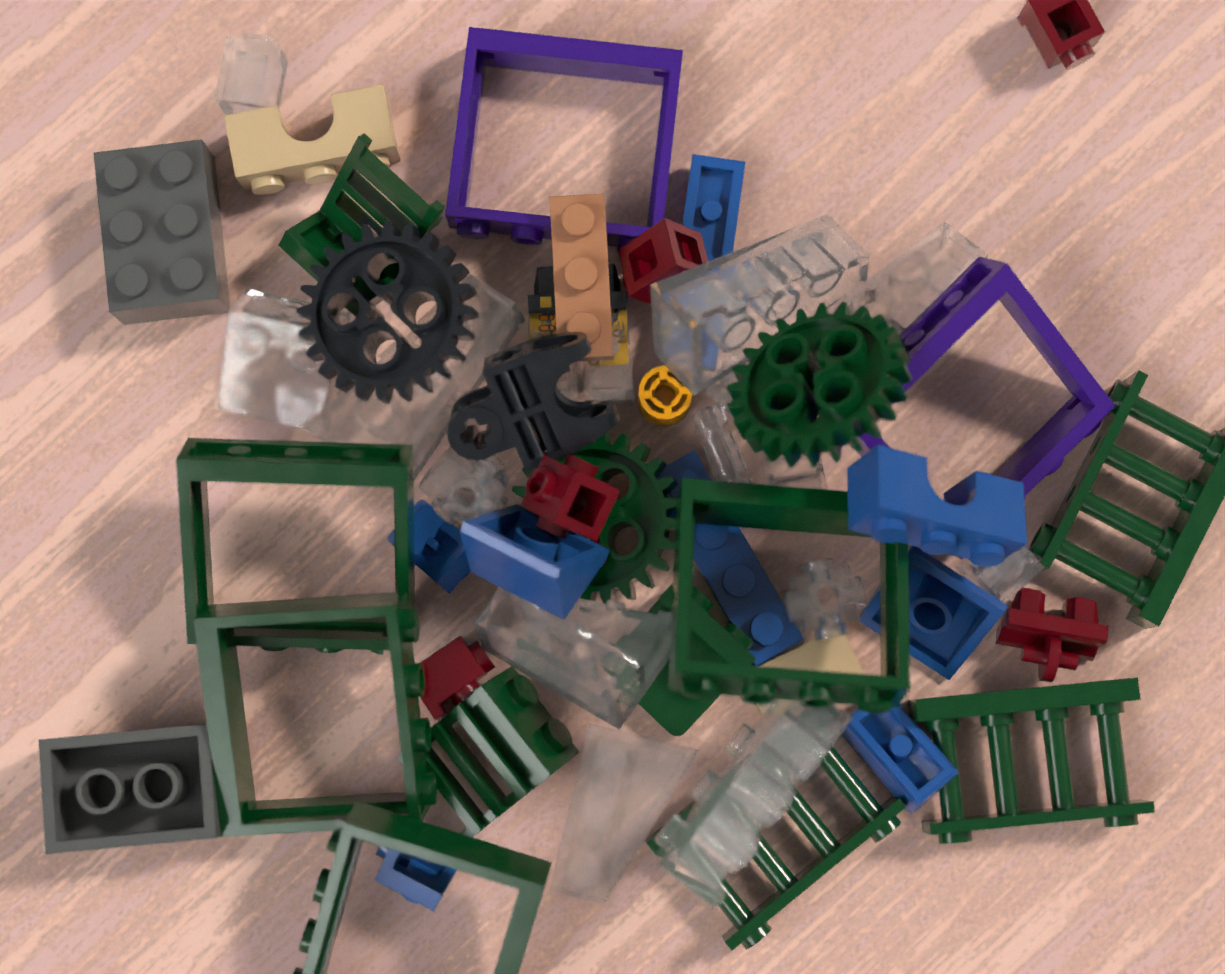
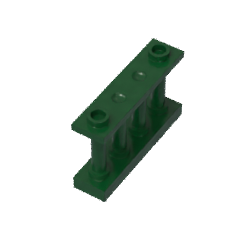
[1029,370,1225,629]
[908,677,1155,844]
[645,708,906,951]

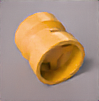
[638,365,693,427]

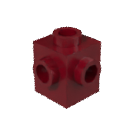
[520,454,620,542]

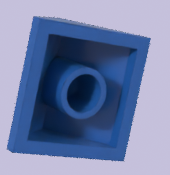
[460,504,610,620]
[857,545,1008,680]

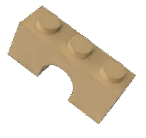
[224,84,401,195]

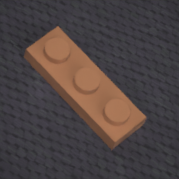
[549,193,614,362]

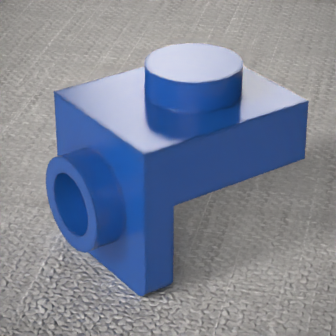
[387,499,470,594]
[375,845,457,911]

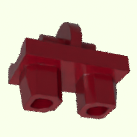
[995,587,1108,682]

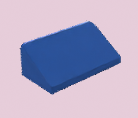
[839,705,959,815]

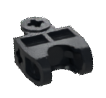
[447,332,620,471]

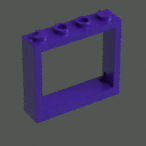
[445,27,683,252]
[858,256,1115,560]

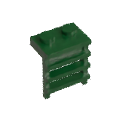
[278,133,445,317]
[396,666,580,837]

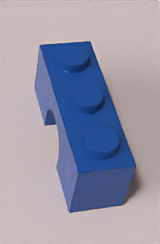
[847,444,1027,567]

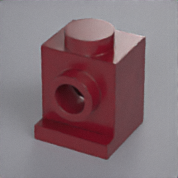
[1017,0,1105,70]
[618,218,713,307]
[420,636,496,720]

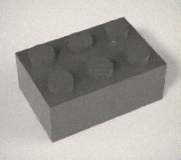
[93,139,231,325]
[39,724,221,854]

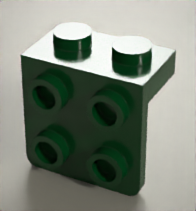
[602,583,757,736]

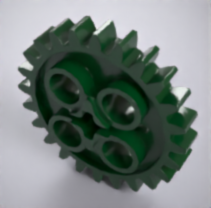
[727,302,912,467]
[512,432,678,608]

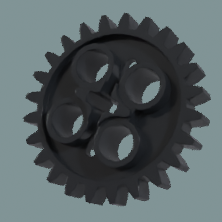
[296,221,479,404]

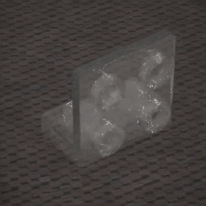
[218,289,351,432]

